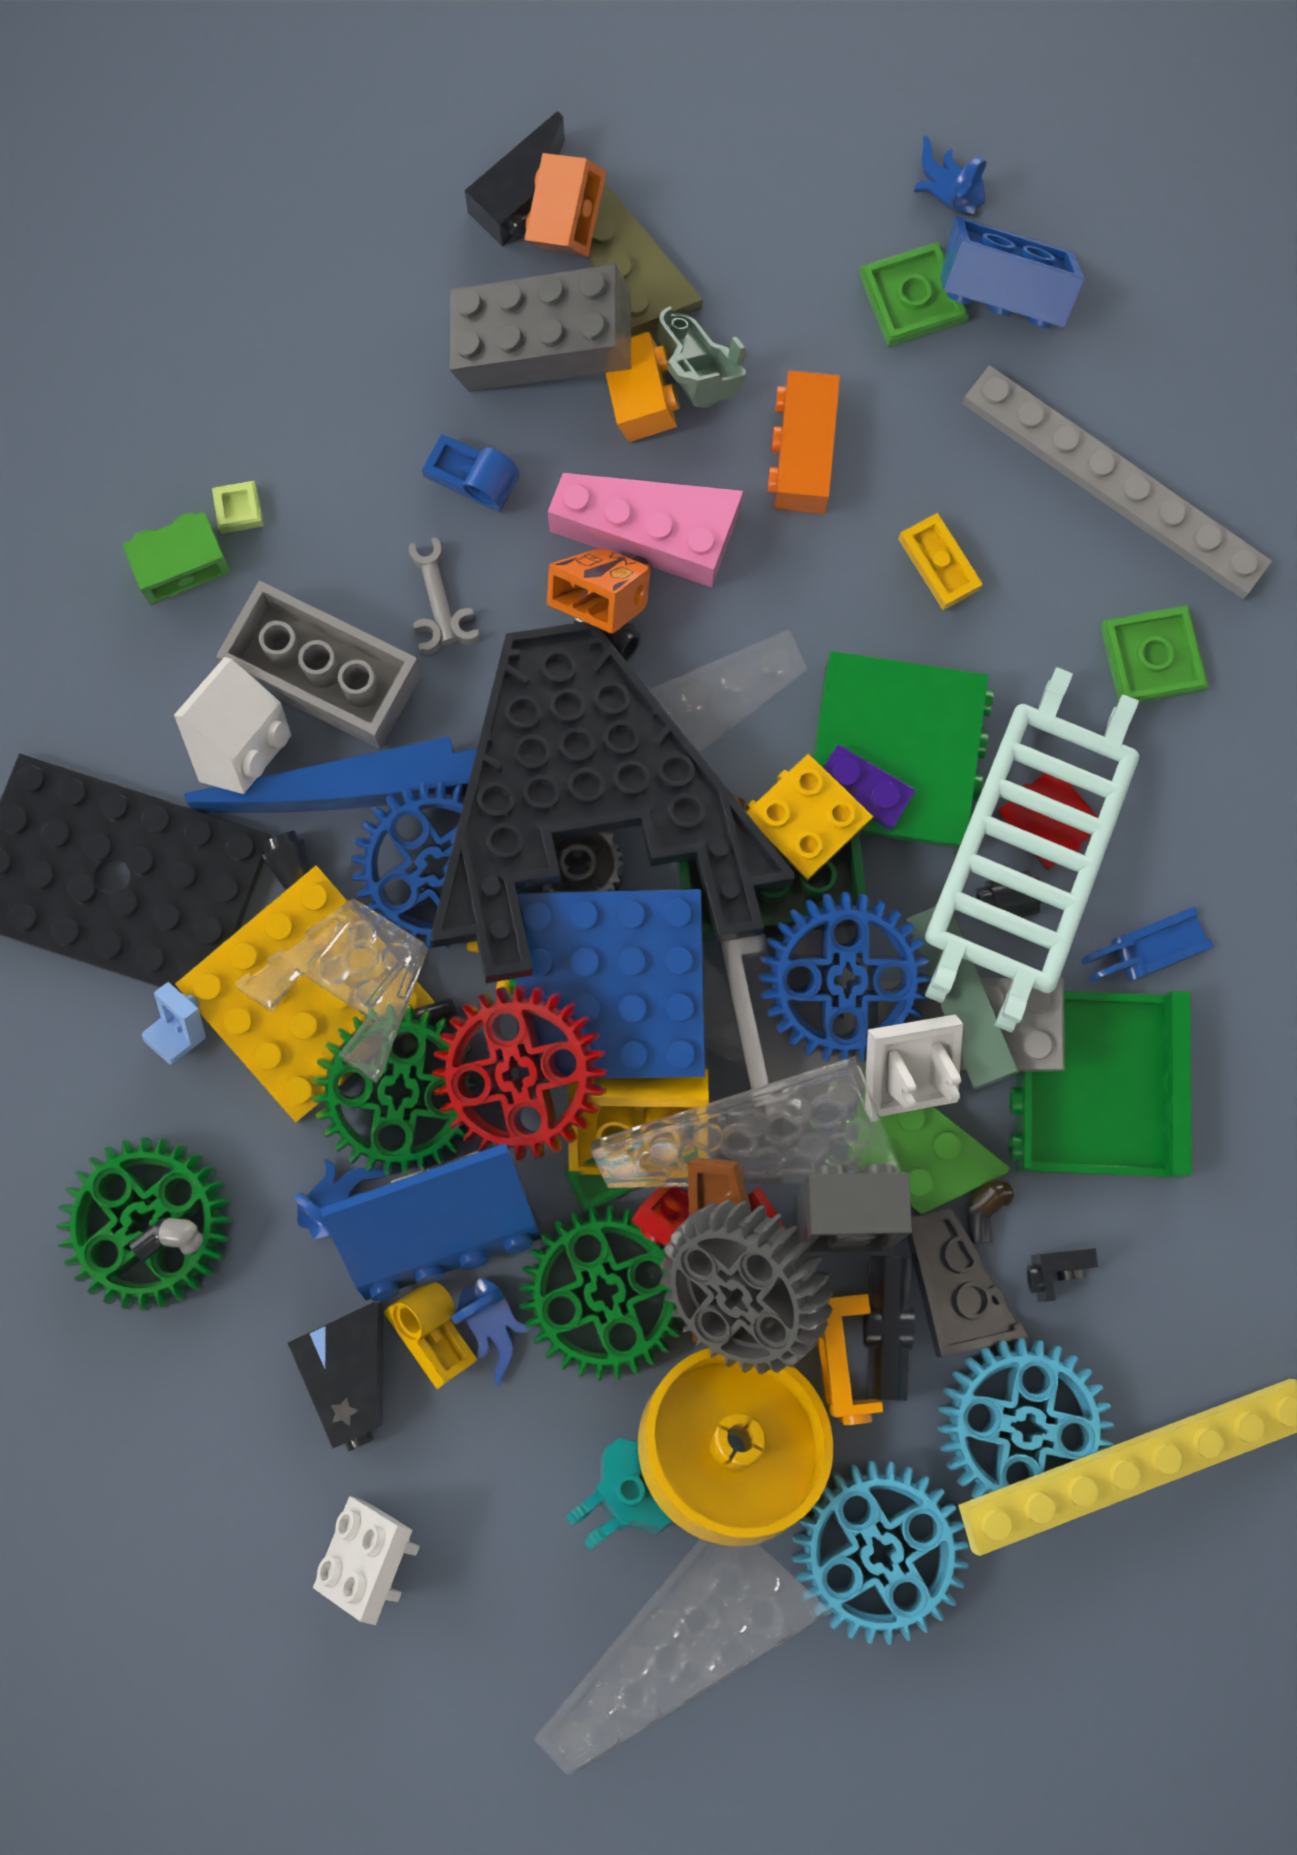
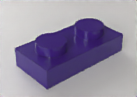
[823,744,916,832]

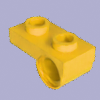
[383,1282,478,1389]

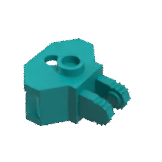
[566,1438,673,1550]

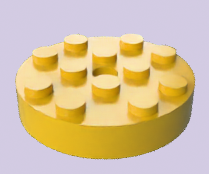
[638,1348,833,1546]

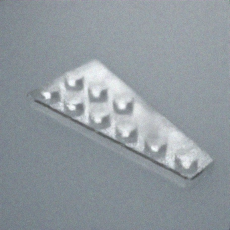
[591,1056,902,1188]

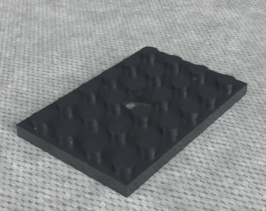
[0,753,272,993]

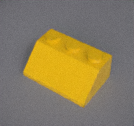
[568,1069,709,1176]

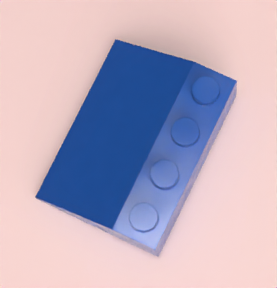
[320,1143,542,1301]

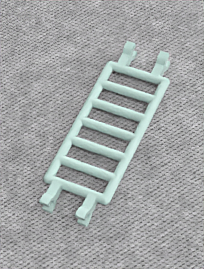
[925,667,1139,1033]

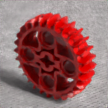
[432,985,608,1161]

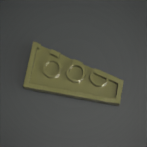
[587,182,703,336]

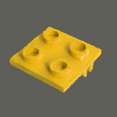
[745,754,873,881]

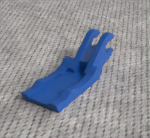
[1080,906,1214,983]

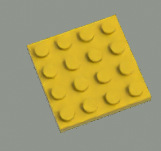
[175,865,435,1123]

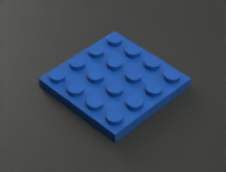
[516,889,705,1080]

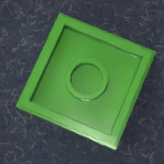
[859,242,969,347]
[1100,605,1209,704]

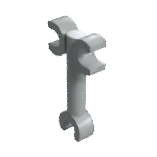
[409,537,480,656]

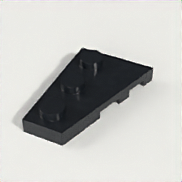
[907,1209,1029,1358]

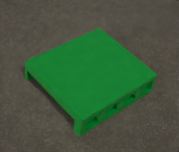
[812,651,994,855]
[1009,991,1192,1178]

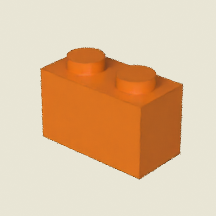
[525,153,607,257]

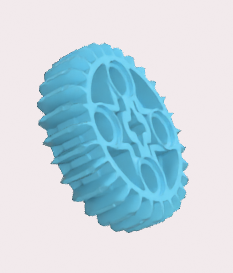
[937,1338,1114,1499]
[792,1460,969,1645]

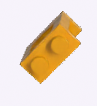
[817,1294,883,1425]

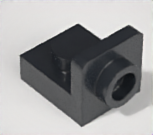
[1026,1248,1098,1302]

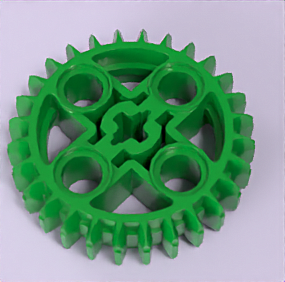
[312,1005,484,1176]
[56,1137,234,1311]
[519,1206,683,1381]

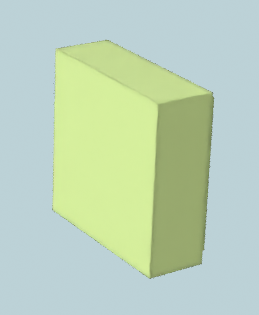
[212,481,264,534]

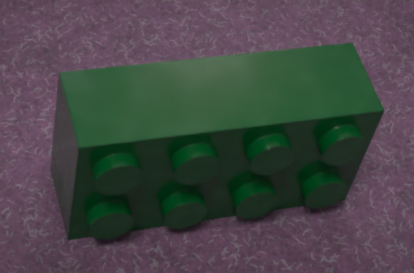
[676,832,869,942]

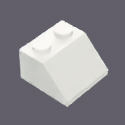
[174,657,291,794]

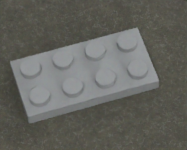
[878,976,1065,1072]

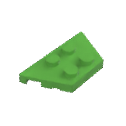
[847,1063,1010,1214]

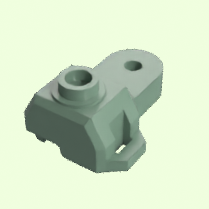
[656,307,747,408]

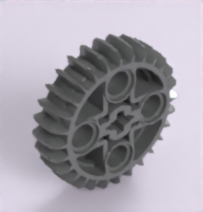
[660,1199,833,1375]

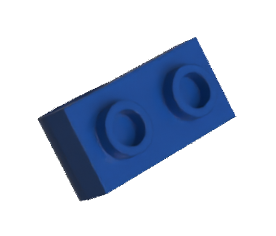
[422,434,520,513]

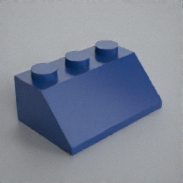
[940,216,1085,328]

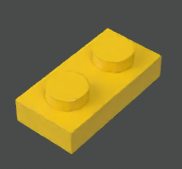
[898,512,983,611]

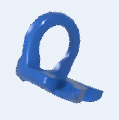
[914,135,987,216]
[293,1159,391,1239]
[451,1278,532,1386]

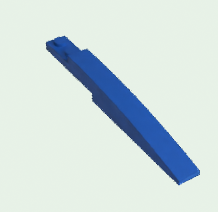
[184,736,477,813]

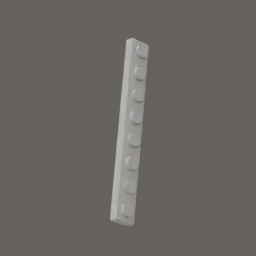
[962,365,1272,599]

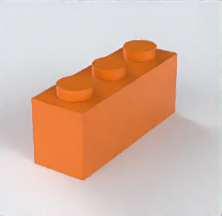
[767,370,840,514]

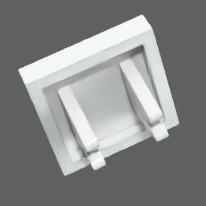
[864,1014,963,1118]
[313,1496,420,1625]

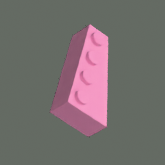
[548,473,743,588]

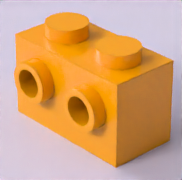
[606,332,680,442]

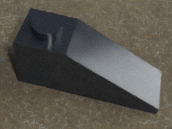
[464,111,565,246]

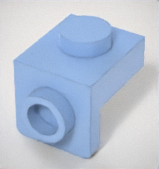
[142,982,206,1065]

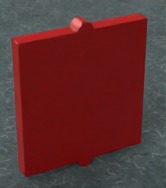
[997,773,1098,871]

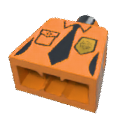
[547,548,651,634]

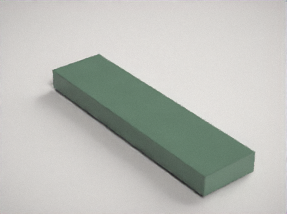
[906,906,1019,1090]

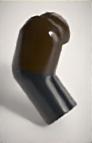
[966,1179,1014,1244]

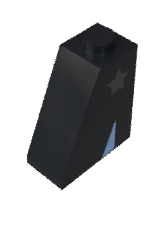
[288,1302,384,1452]

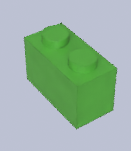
[122,511,232,605]

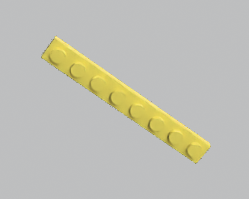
[958,1378,1297,1556]

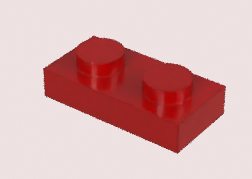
[631,1178,689,1246]

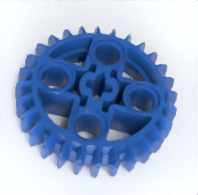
[351,781,468,949]
[759,892,931,1064]

